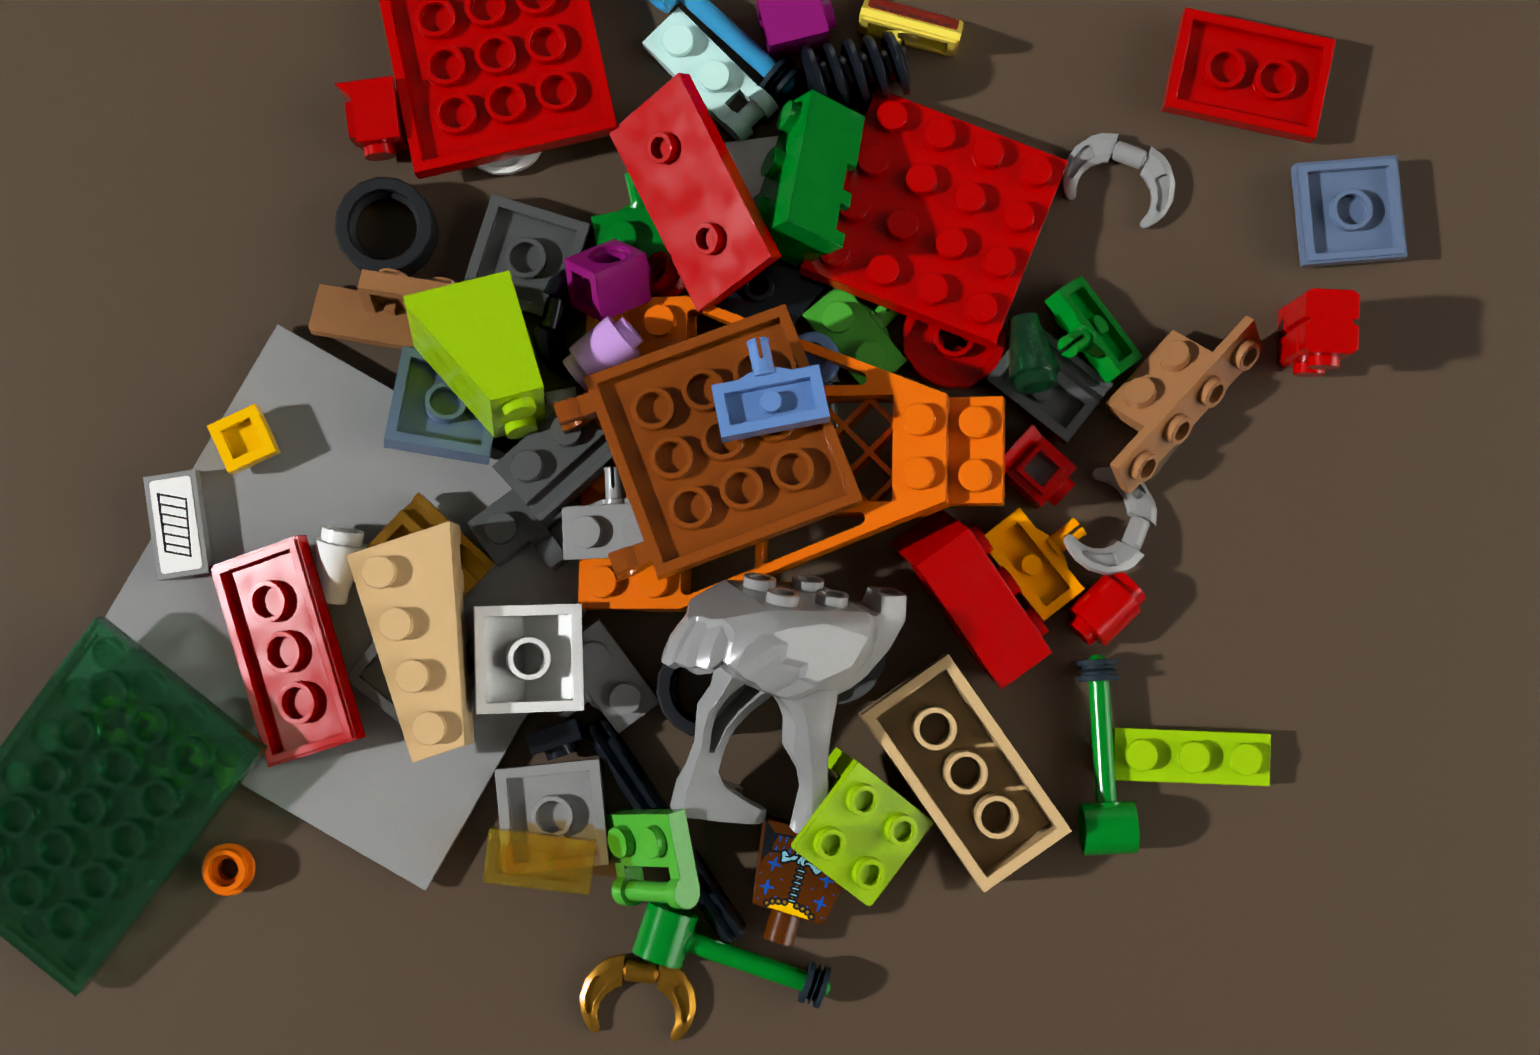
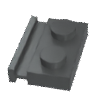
[984,321,1113,445]
[492,396,615,525]

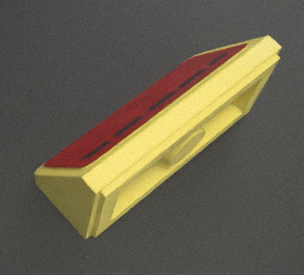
[857,0,964,57]

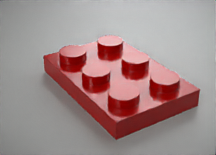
[1161,7,1336,144]

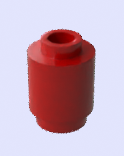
[1068,572,1146,646]

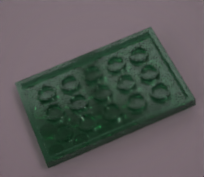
[0,616,268,996]

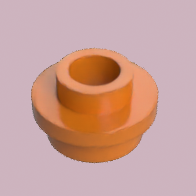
[201,842,256,896]

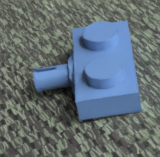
[711,337,830,443]

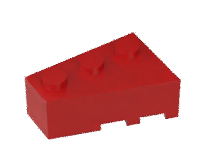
[890,510,1052,690]

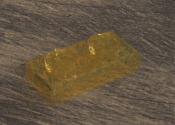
[483,827,597,895]

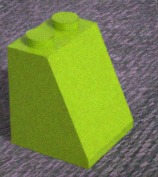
[403,270,545,439]

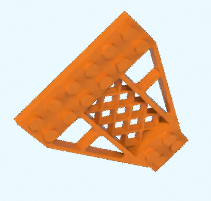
[578,296,1005,612]

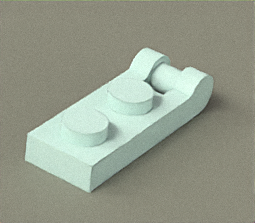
[642,7,779,141]

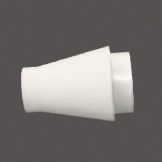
[315,525,367,605]

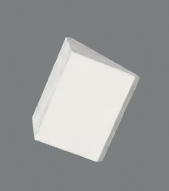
[473,604,584,715]

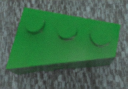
[753,89,865,267]

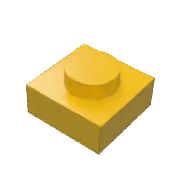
[207,404,281,475]

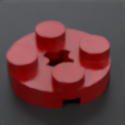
[901,316,1006,390]

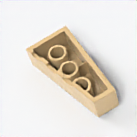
[346,521,475,763]

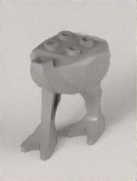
[661,573,907,834]

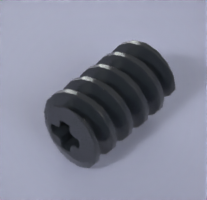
[801,31,911,106]

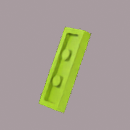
[1112,727,1271,786]

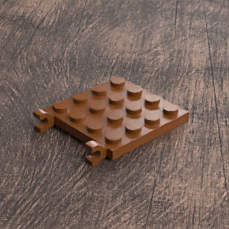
[552,304,863,581]

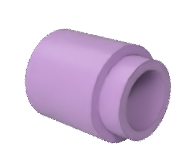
[563,316,643,392]

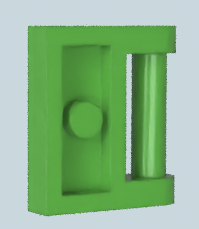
[606,809,700,909]

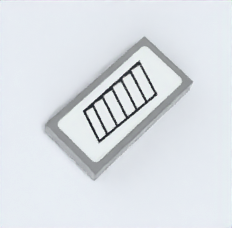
[143,469,213,581]

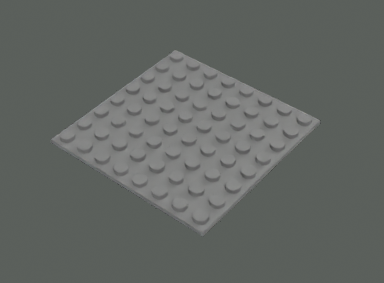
[66,324,588,891]

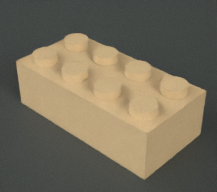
[858,654,1072,893]

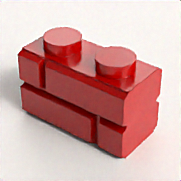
[1277,288,1360,377]

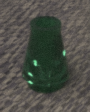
[1007,313,1061,394]

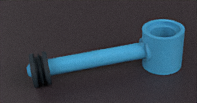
[649,0,802,101]

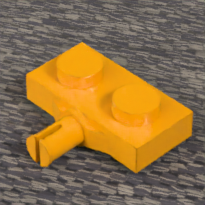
[984,507,1086,621]

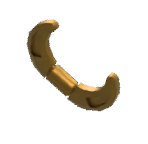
[580,954,696,1041]

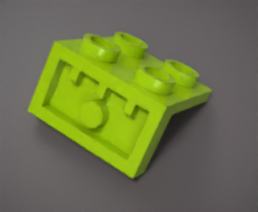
[791,747,934,906]

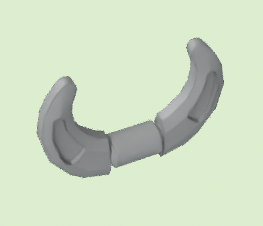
[1062,133,1176,229]
[1063,467,1157,575]

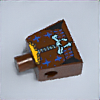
[752,813,842,947]

